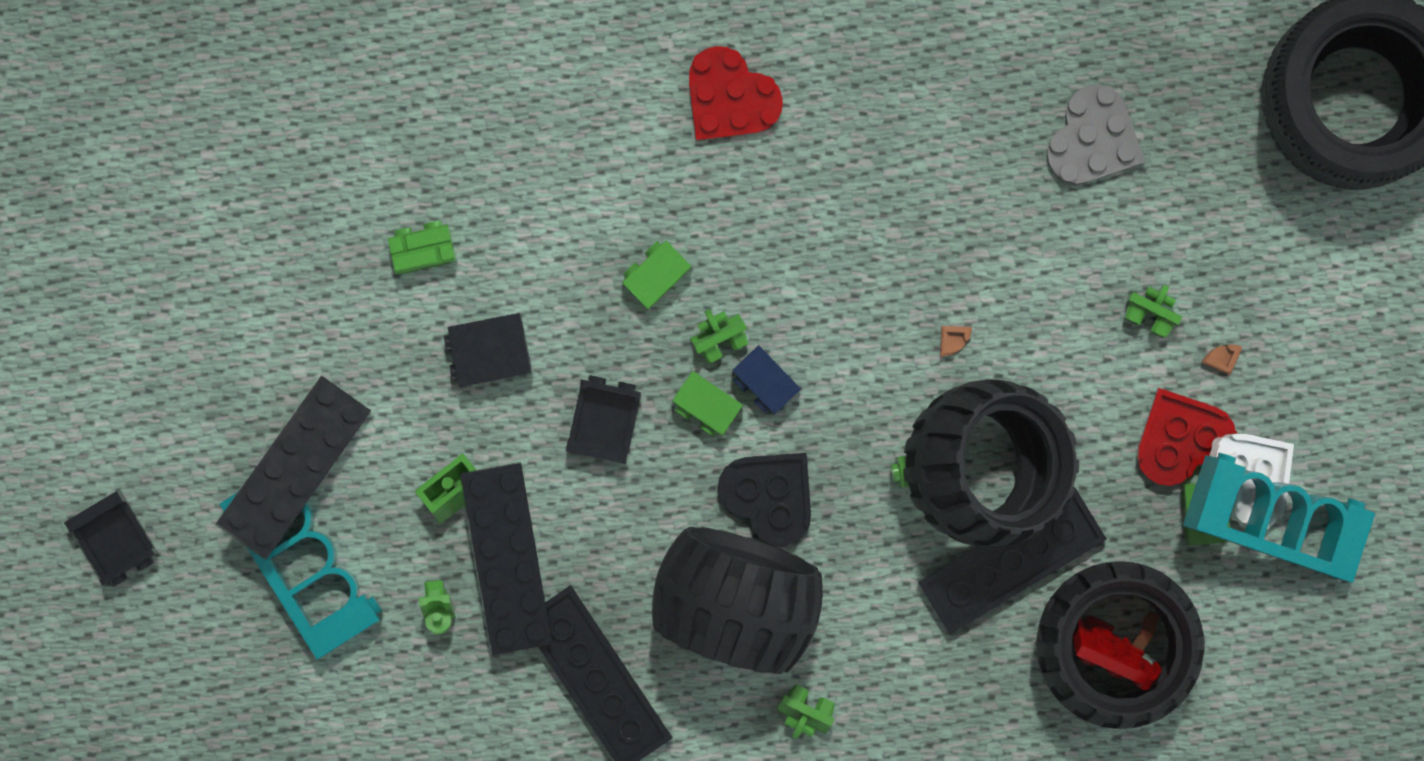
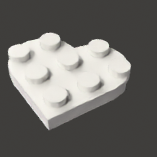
[1209,434,1294,530]

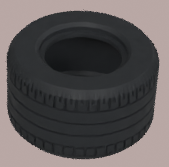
[1262,0,1424,190]

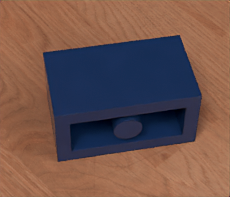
[732,345,801,415]

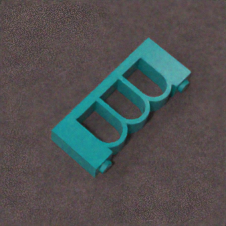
[1183,453,1375,583]
[219,491,383,660]

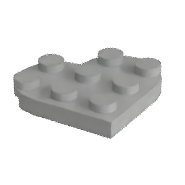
[1047,84,1145,185]

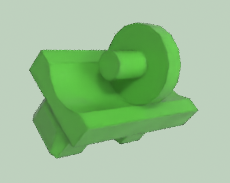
[1124,284,1182,339]
[690,309,748,363]
[419,580,456,635]
[776,684,835,740]

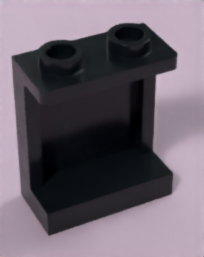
[444,313,533,388]
[565,375,641,464]
[64,491,159,588]

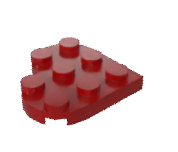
[689,46,783,141]
[1137,388,1238,486]
[1073,616,1162,691]

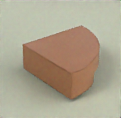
[940,326,972,357]
[1201,345,1242,375]
[1132,611,1159,650]

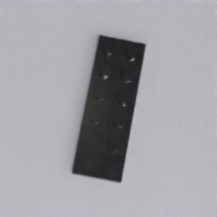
[215,375,371,560]
[459,462,553,655]
[918,488,1107,635]
[539,585,673,761]

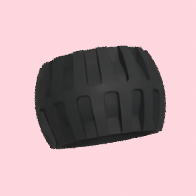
[903,379,1079,547]
[652,526,823,674]
[1036,561,1205,729]

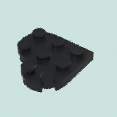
[717,453,811,546]

